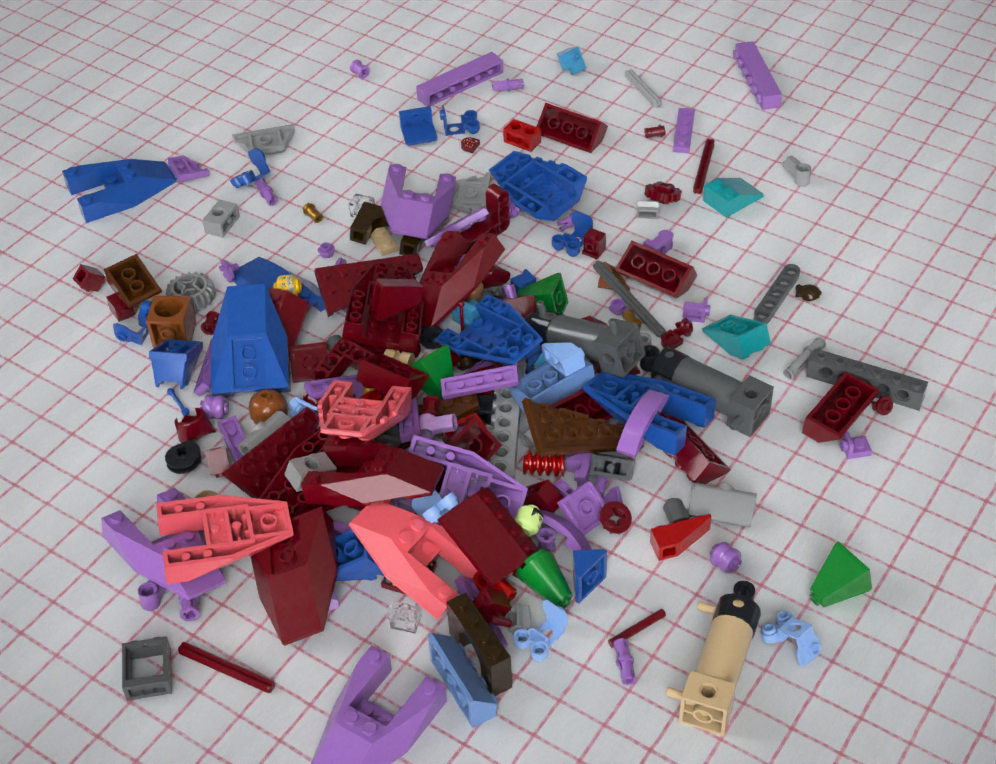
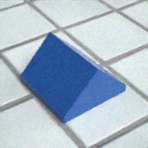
[573,549,607,604]

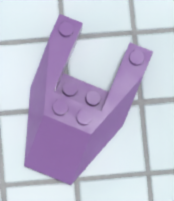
[381,164,456,239]
[392,435,528,526]
[101,487,226,600]
[311,645,447,764]

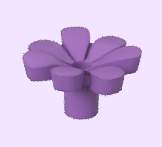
[219,260,239,282]

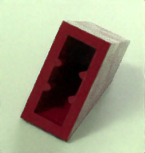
[369,279,424,321]

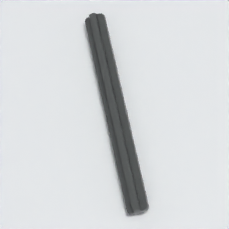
[593,260,666,338]

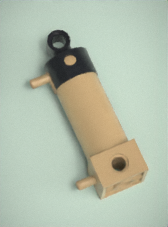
[666,581,761,736]

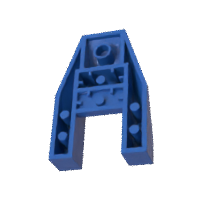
[62,159,176,223]
[583,371,716,455]

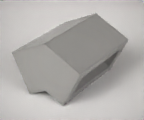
[637,201,659,219]
[508,603,530,635]

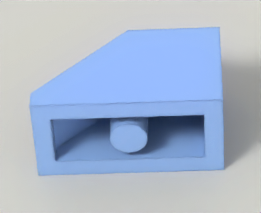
[542,342,585,376]

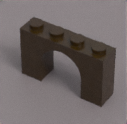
[350,201,424,255]
[446,592,512,696]

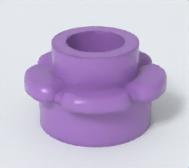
[318,242,335,258]
[609,298,627,315]

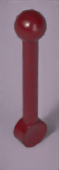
[457,300,465,331]

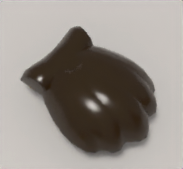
[795,284,822,301]
[457,356,481,371]

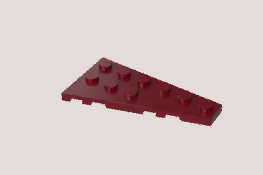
[314,253,423,317]
[221,407,319,499]

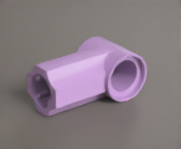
[420,413,458,440]

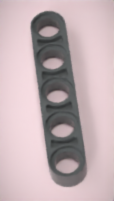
[753,264,800,324]

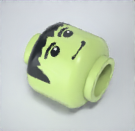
[514,505,544,537]

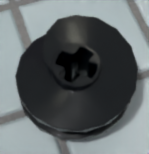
[165,441,202,474]

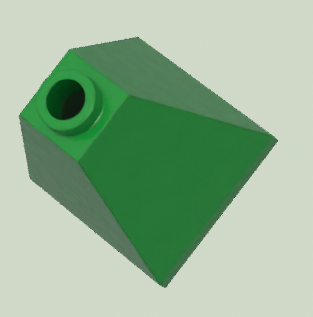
[517,273,569,314]
[410,344,454,399]
[809,541,872,607]

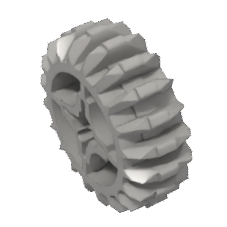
[166,271,215,311]

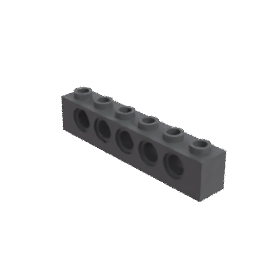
[806,348,928,411]

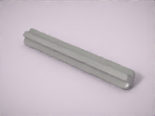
[625,69,661,108]

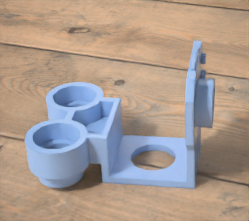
[411,490,458,524]
[513,600,568,661]
[761,611,821,666]

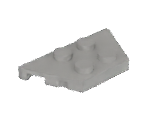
[232,124,295,154]
[452,172,491,214]

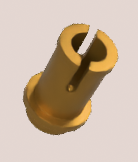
[303,203,323,223]
[623,310,642,330]

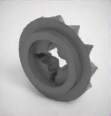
[481,286,506,300]

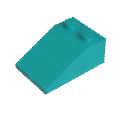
[703,178,764,218]
[702,314,771,359]

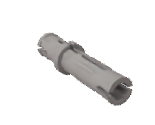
[783,337,826,380]

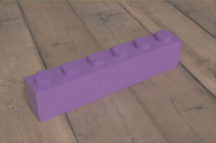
[733,41,782,110]
[416,52,503,106]

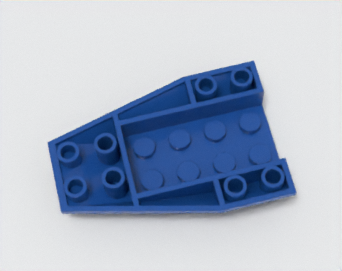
[434,294,543,366]

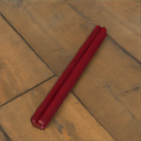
[693,138,715,194]
[178,642,275,693]

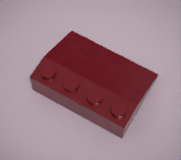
[437,487,539,588]

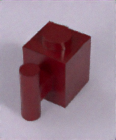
[472,587,512,628]

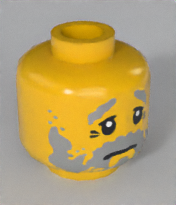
[273,274,302,296]

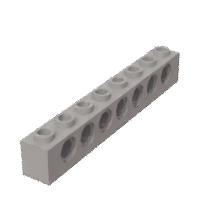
[488,365,523,479]

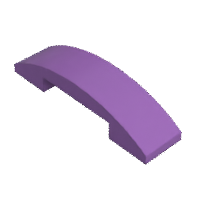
[616,390,669,458]
[539,509,592,551]

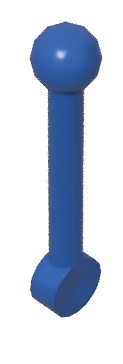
[167,388,190,416]

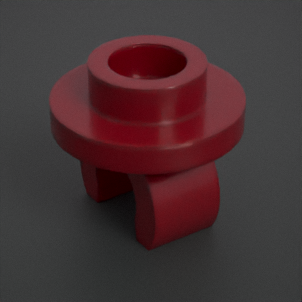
[673,318,693,337]
[871,396,893,415]

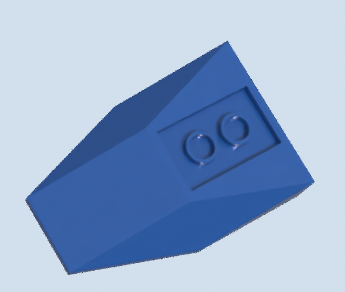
[211,283,291,398]

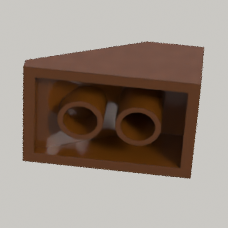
[104,254,162,308]

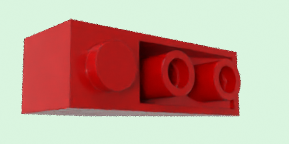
[650,514,711,561]

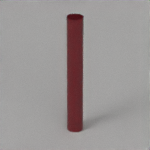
[608,609,666,648]

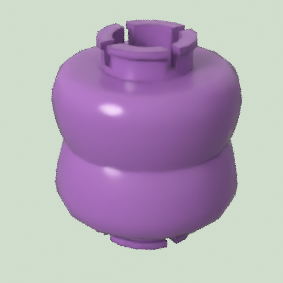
[200,395,229,419]
[710,542,742,573]

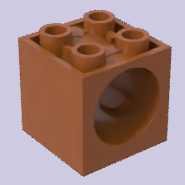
[146,296,196,348]

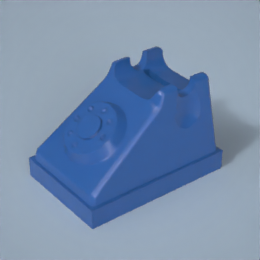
[149,339,203,389]
[335,529,385,581]

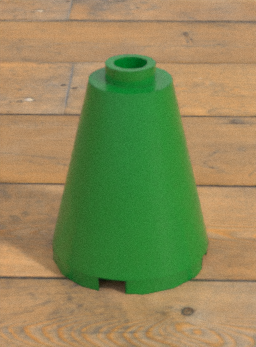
[516,548,573,609]

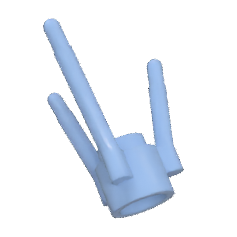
[288,396,319,417]

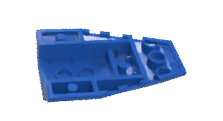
[489,151,587,221]
[233,257,325,312]

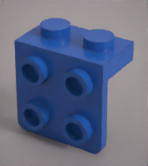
[399,106,437,145]

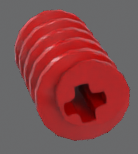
[523,450,565,477]

